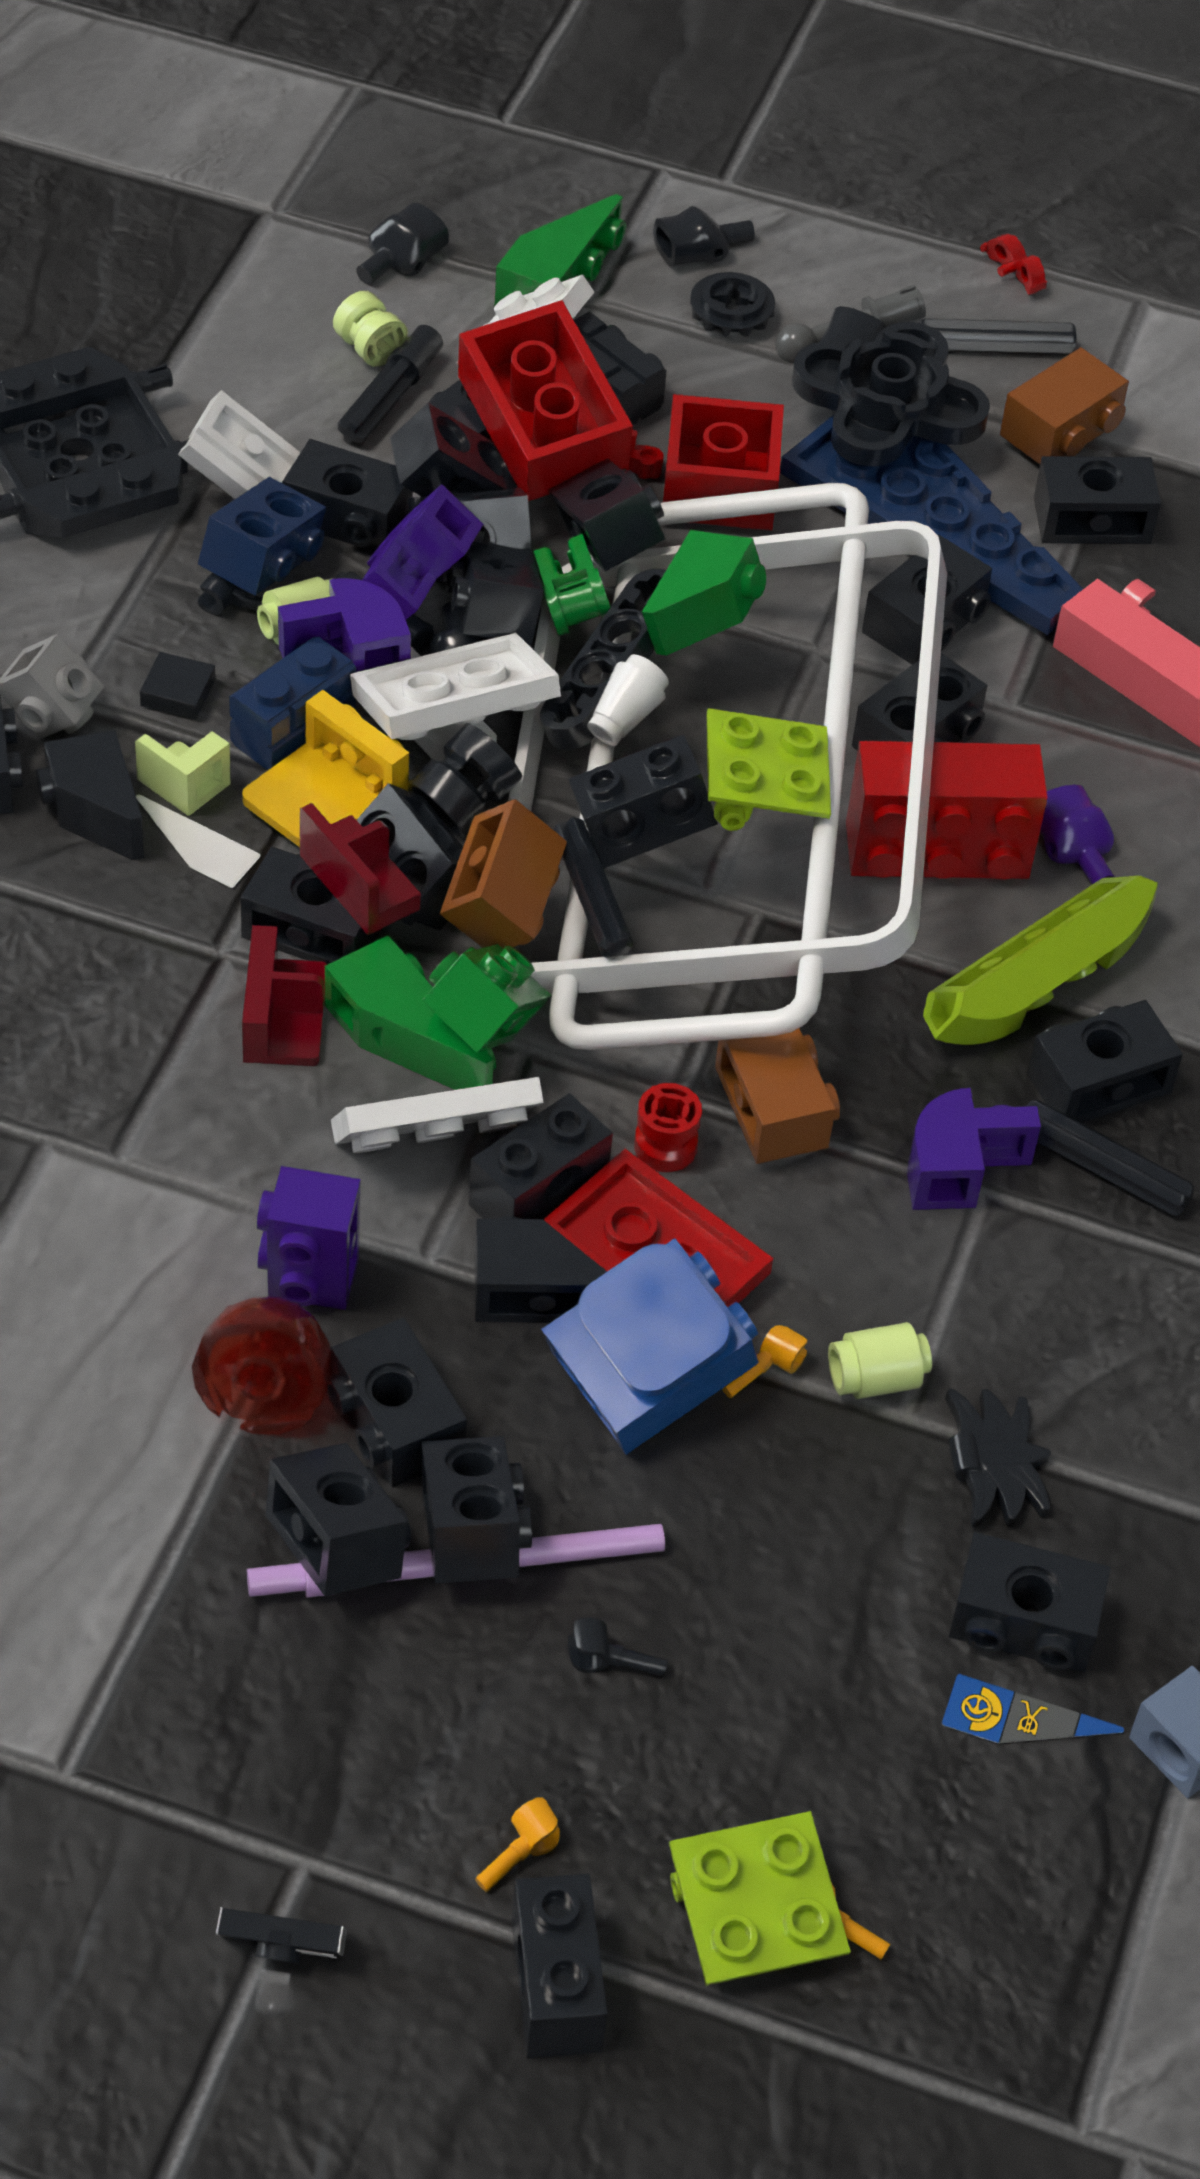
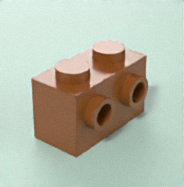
[999,347,1129,464]
[440,799,567,949]
[715,1028,840,1164]

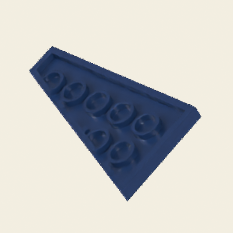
[780,414,1083,635]

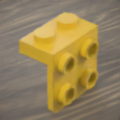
[242,690,409,847]

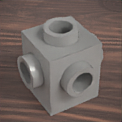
[0,634,104,739]

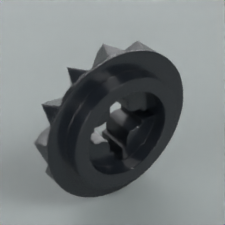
[690,272,775,337]

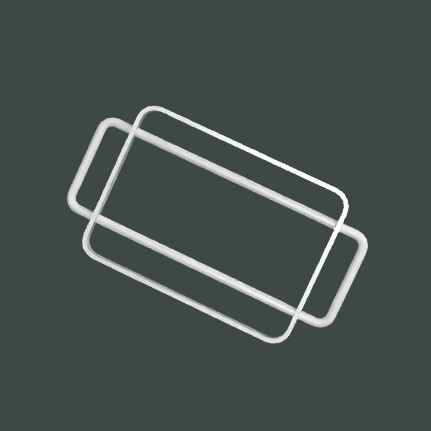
[508,483,947,1050]

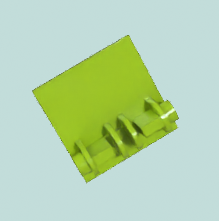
[707,708,831,831]
[669,1811,851,1986]

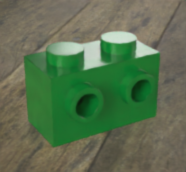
[422,944,552,1053]

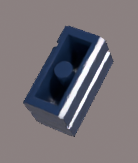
[229,637,356,771]

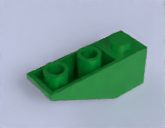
[494,194,626,307]
[325,935,496,1090]

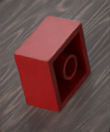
[663,394,784,531]

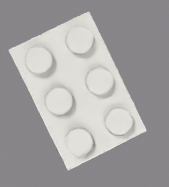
[350,633,561,740]
[331,1077,544,1153]

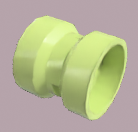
[333,291,408,367]

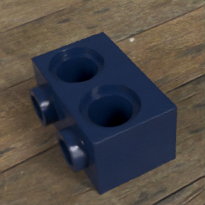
[198,476,326,596]

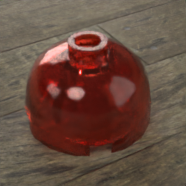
[191,1296,333,1435]

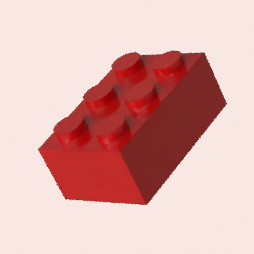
[458,300,633,502]
[846,741,1048,880]

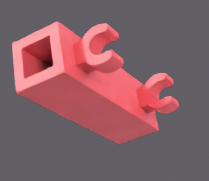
[1053,579,1200,747]

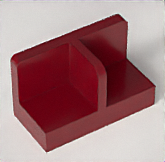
[300,803,421,935]
[242,925,327,1066]

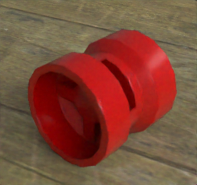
[634,1083,702,1172]

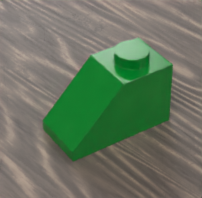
[642,530,766,656]

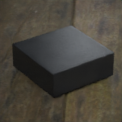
[140,652,216,720]

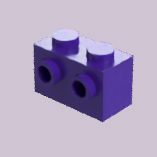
[257,1166,361,1310]

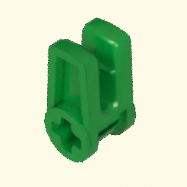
[534,534,611,636]

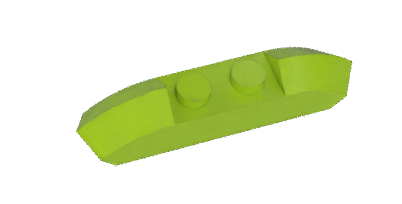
[923,875,1158,1045]

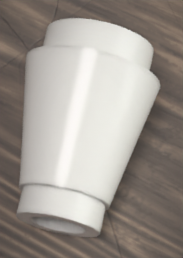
[587,654,669,746]

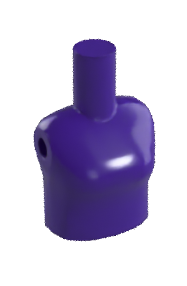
[1040,784,1114,885]

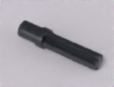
[337,325,443,445]

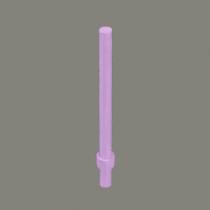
[247,1524,665,1598]

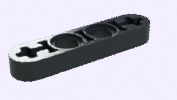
[540,569,666,750]

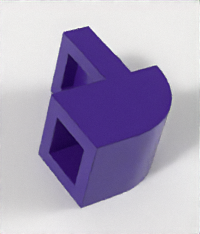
[362,484,483,620]
[278,578,411,672]
[907,1088,1041,1210]

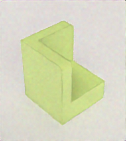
[135,731,231,816]

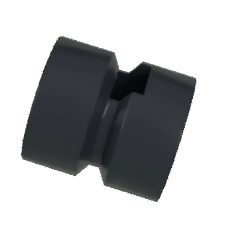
[408,723,522,838]

